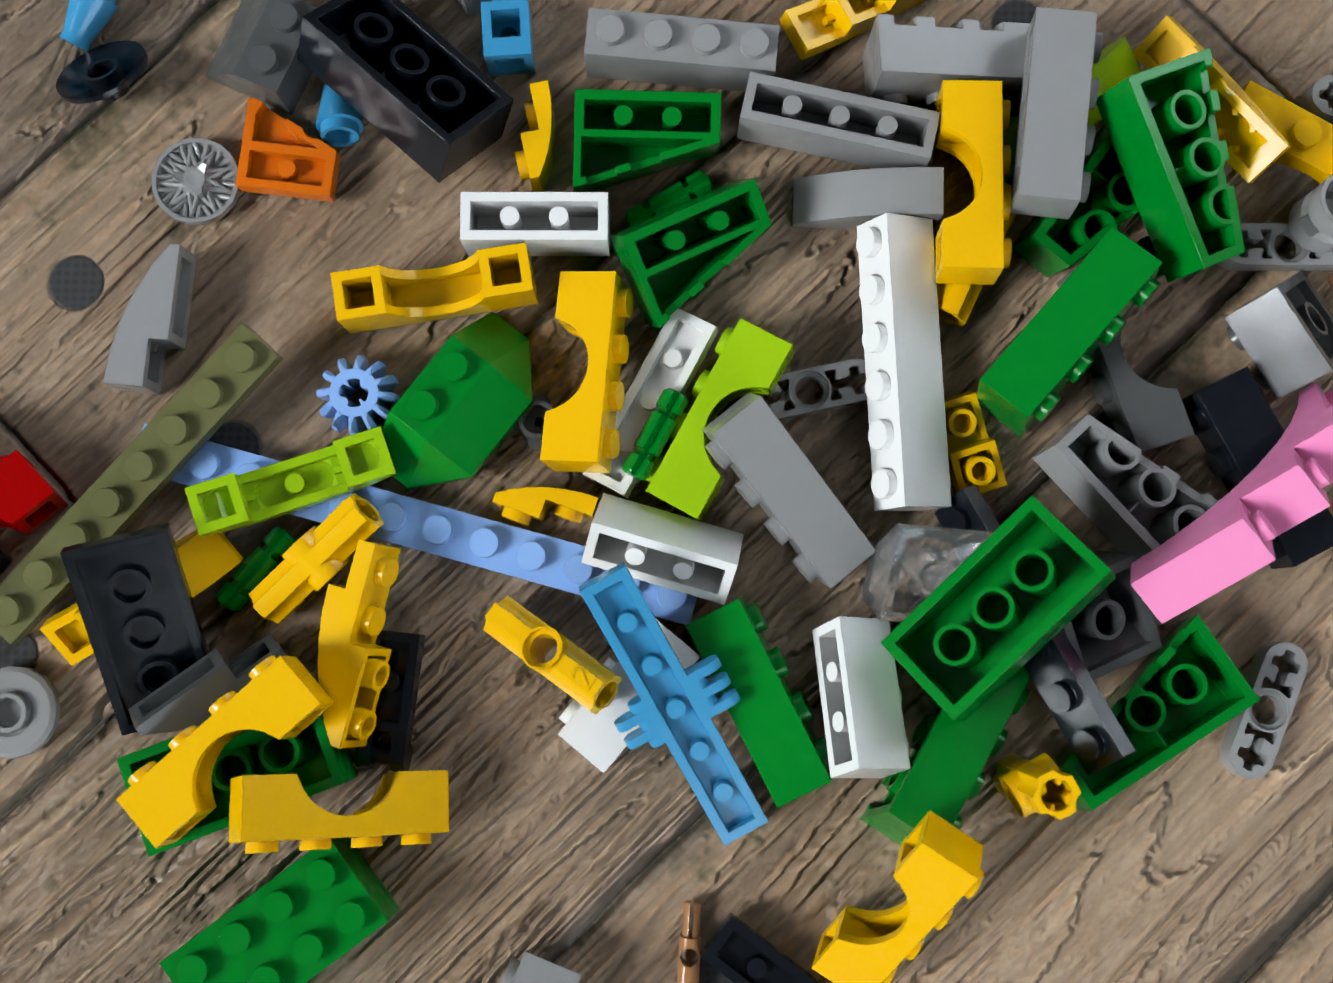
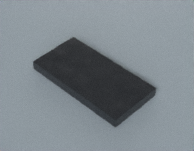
[60,523,209,736]

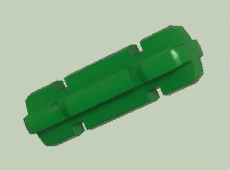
[625,170,713,227]
[622,388,688,480]
[216,526,297,612]

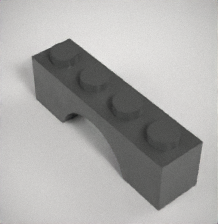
[1057,269,1195,453]

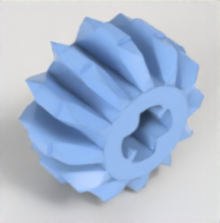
[316,355,401,435]

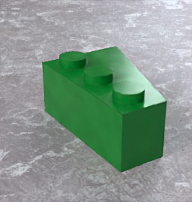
[573,89,721,192]
[610,178,772,328]

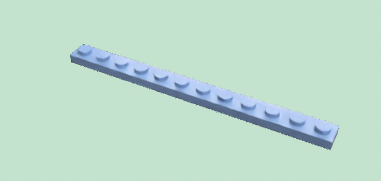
[142,423,697,625]

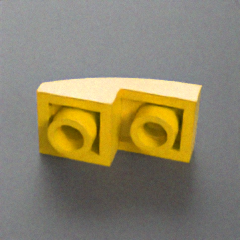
[515,80,555,192]
[944,391,1007,494]
[492,487,600,526]

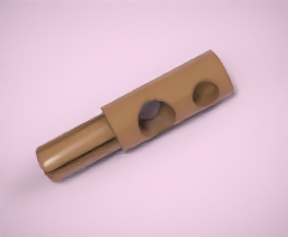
[677,900,702,983]

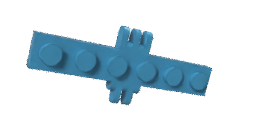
[579,562,768,846]

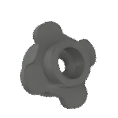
[513,394,553,451]

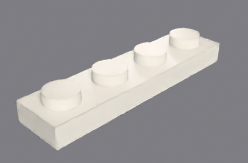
[582,308,718,499]

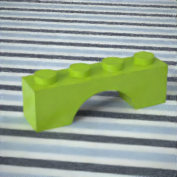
[646,318,794,522]

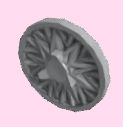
[152,138,241,225]
[0,666,61,759]

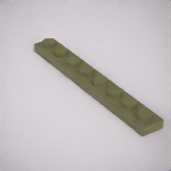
[0,323,284,645]

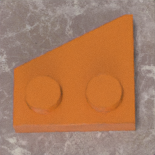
[235,97,341,202]

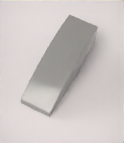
[792,167,944,229]
[103,244,197,395]

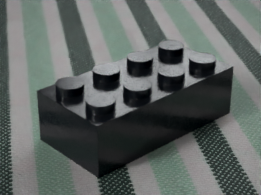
[298,0,514,183]

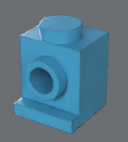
[480,0,536,76]

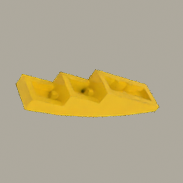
[779,0,925,61]
[1133,15,1291,184]

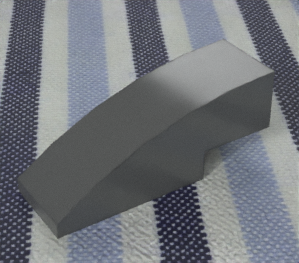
[128,633,287,735]

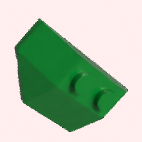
[382,311,534,489]

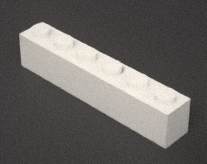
[856,213,952,511]

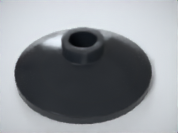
[56,41,148,104]

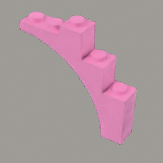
[1130,381,1333,624]

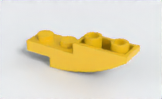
[40,529,243,666]
[318,539,401,749]

